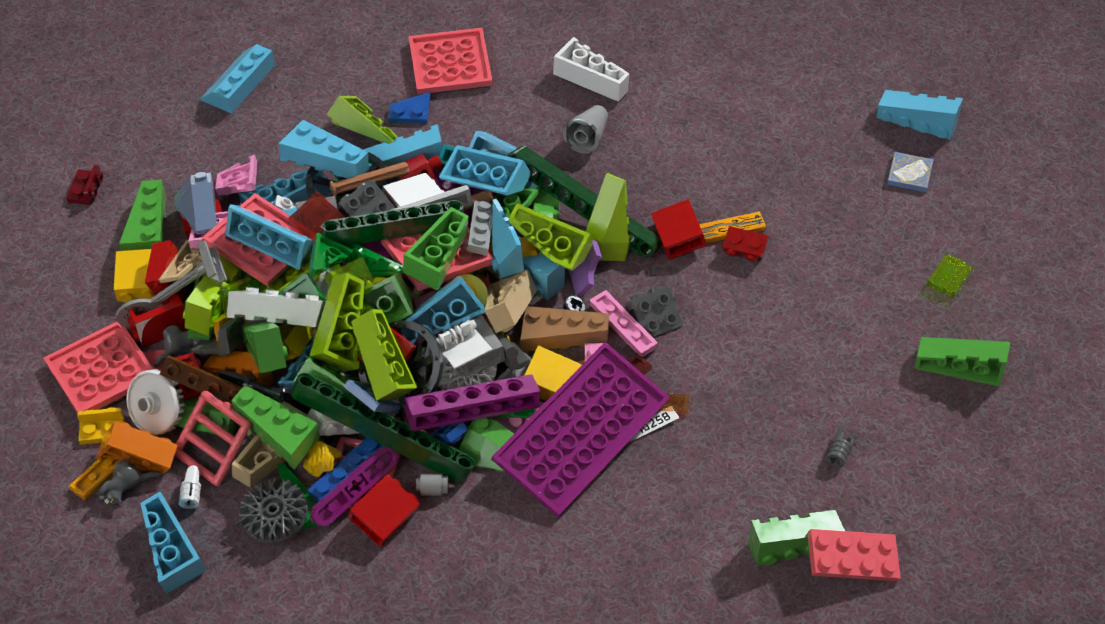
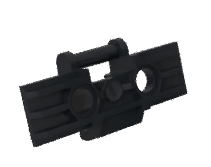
[218,370,311,415]

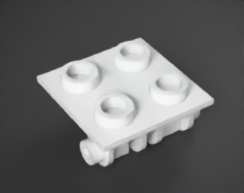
[436,320,492,369]

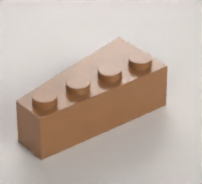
[520,306,609,353]

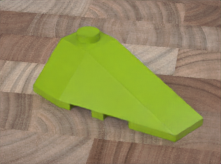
[327,96,398,144]
[586,173,631,261]
[508,203,593,271]

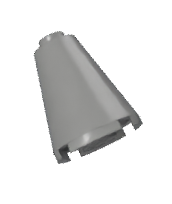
[563,105,608,154]

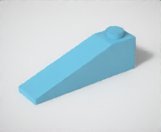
[492,199,524,278]

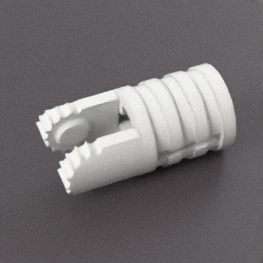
[179,465,201,508]

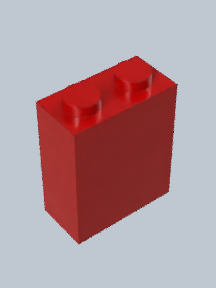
[651,199,707,260]
[145,240,186,305]
[348,474,420,547]

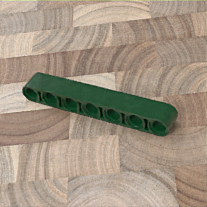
[322,200,464,246]

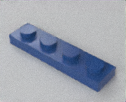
[308,437,385,502]

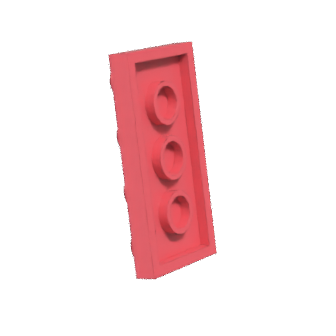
[808,529,901,581]

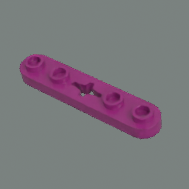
[310,446,398,526]

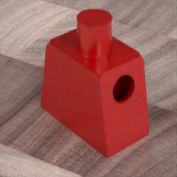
[399,154,443,180]

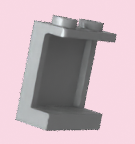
[443,314,505,377]

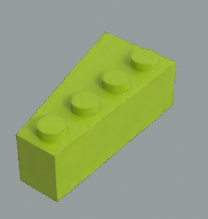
[183,255,243,336]
[351,309,417,401]

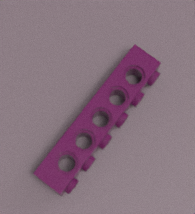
[405,374,540,431]

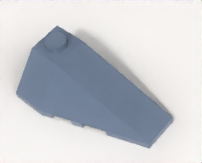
[174,172,217,235]

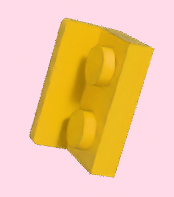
[77,408,125,445]

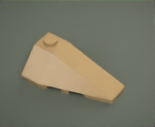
[159,240,210,283]

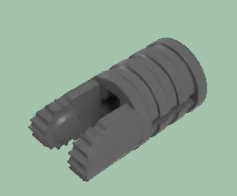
[826,426,856,468]

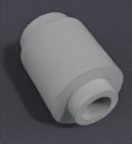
[416,473,448,496]

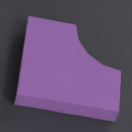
[568,240,602,297]

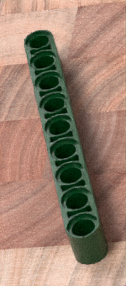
[507,146,662,258]
[291,373,475,483]

